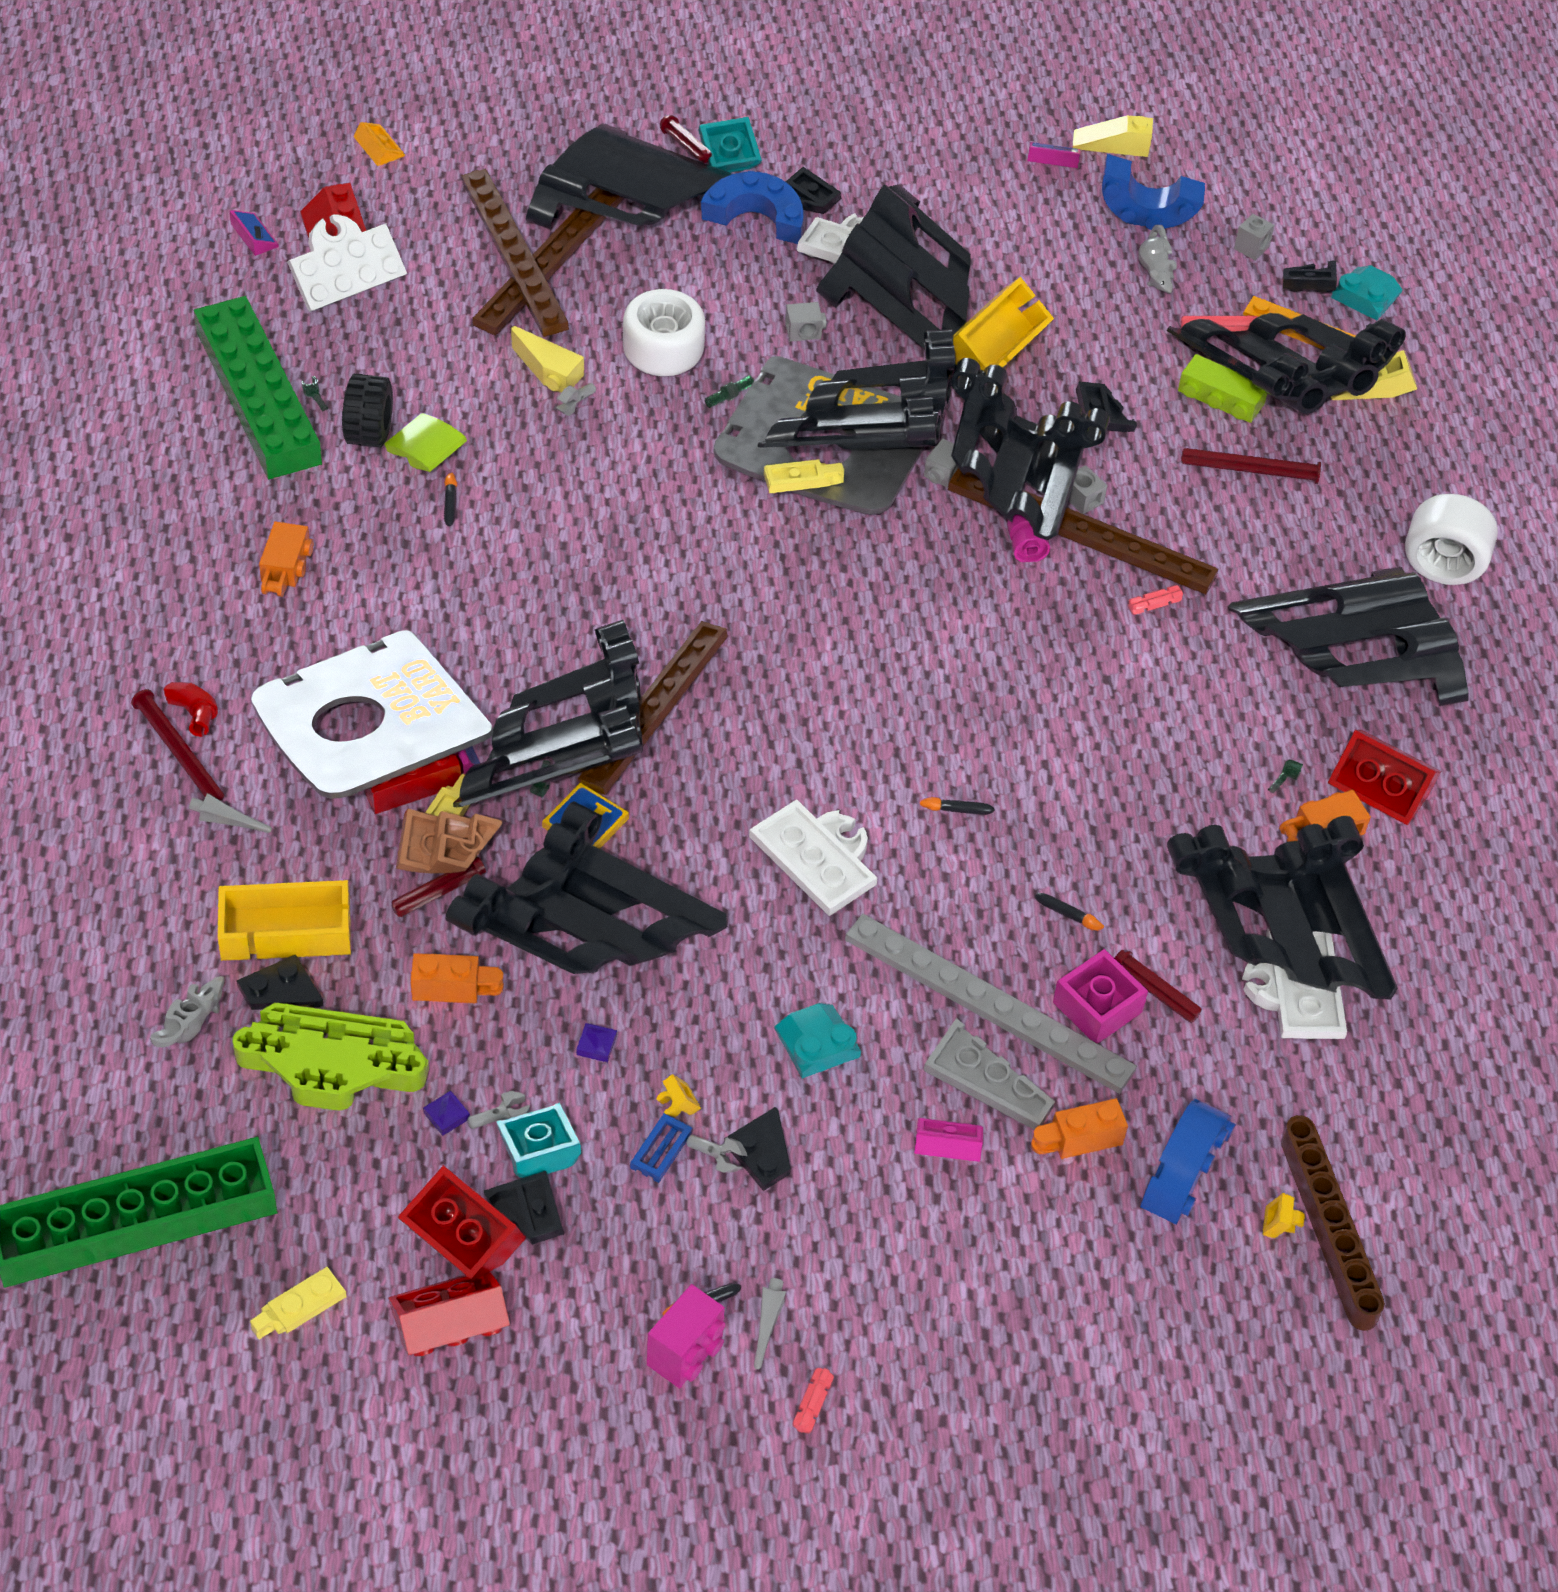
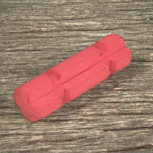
[1128,585,1183,615]
[793,1368,834,1434]

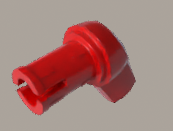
[164,682,218,737]

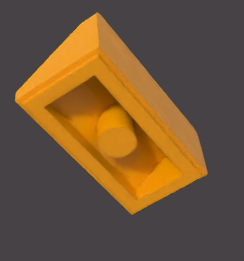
[354,122,405,166]

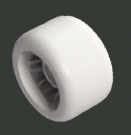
[623,289,705,376]
[1405,494,1498,585]

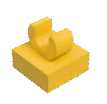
[656,1074,701,1118]
[1262,1193,1305,1238]

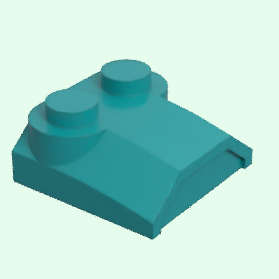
[698,117,762,173]
[1331,265,1403,321]
[774,1003,861,1079]
[496,1103,581,1178]

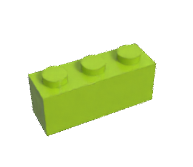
[1178,354,1267,423]

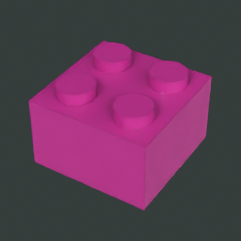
[1053,949,1148,1044]
[647,1284,725,1389]

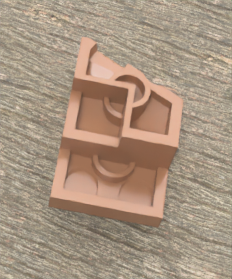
[396,809,502,873]

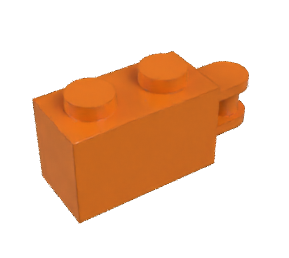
[259,521,314,597]
[1279,790,1371,842]
[411,953,504,1003]
[1031,1098,1128,1159]

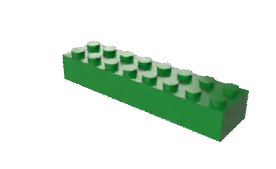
[193,296,322,480]
[0,1137,278,1288]

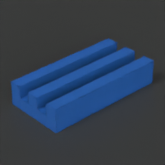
[630,1113,693,1183]

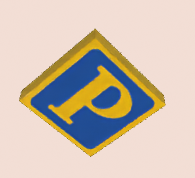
[542,783,629,849]

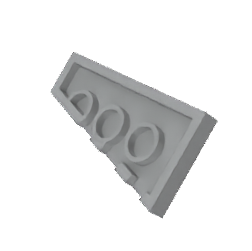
[924,1018,1055,1130]

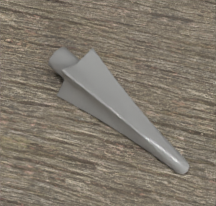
[189,793,272,833]
[754,1278,786,1369]

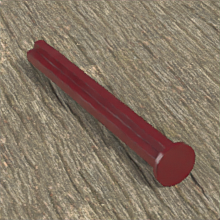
[1181,448,1321,484]
[131,689,224,801]

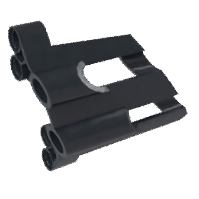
[816,184,971,368]
[1167,313,1406,414]
[757,329,955,451]
[951,358,1110,540]
[1228,566,1469,706]
[453,620,643,807]
[445,801,728,974]
[1167,816,1398,1000]

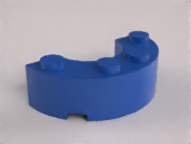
[1102,154,1205,230]
[701,171,804,244]
[1140,1098,1236,1225]

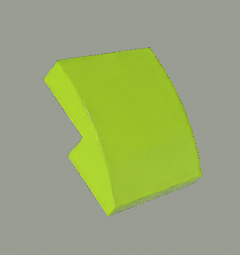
[384,413,467,472]

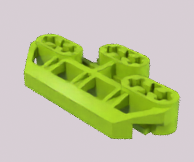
[232,1003,429,1110]

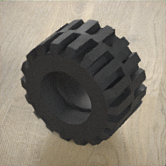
[342,373,393,447]

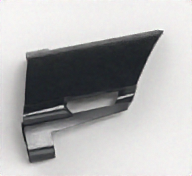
[526,123,733,229]

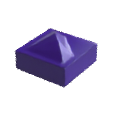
[576,1023,617,1063]
[423,1091,470,1136]

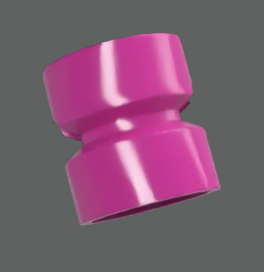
[1007,514,1050,562]

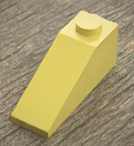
[1073,115,1153,157]
[511,326,584,392]
[1331,350,1417,400]

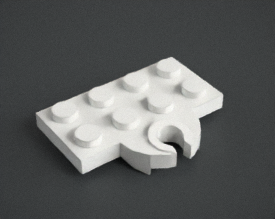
[797,213,864,264]
[287,215,407,312]
[749,799,877,916]
[1242,928,1347,1039]

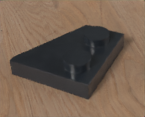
[785,167,841,214]
[1283,260,1337,292]
[1076,381,1137,432]
[237,954,323,1010]
[724,1107,791,1191]
[484,1171,564,1245]

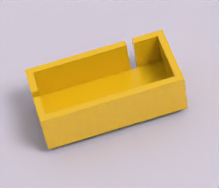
[953,277,1054,371]
[218,880,351,961]

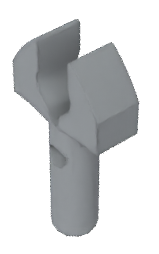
[556,383,596,416]
[467,1091,530,1129]
[687,1135,747,1173]

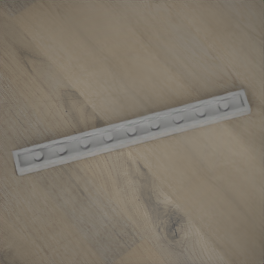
[845,913,1137,1094]

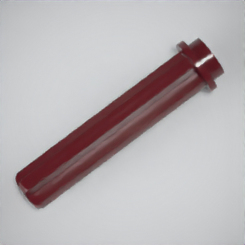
[660,115,712,163]
[391,857,486,917]
[1114,950,1202,1023]

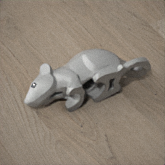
[1138,225,1177,294]
[150,976,225,1048]

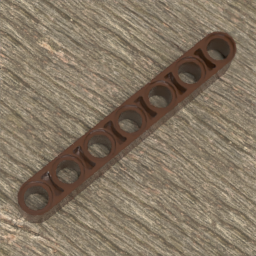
[1281,1115,1385,1331]

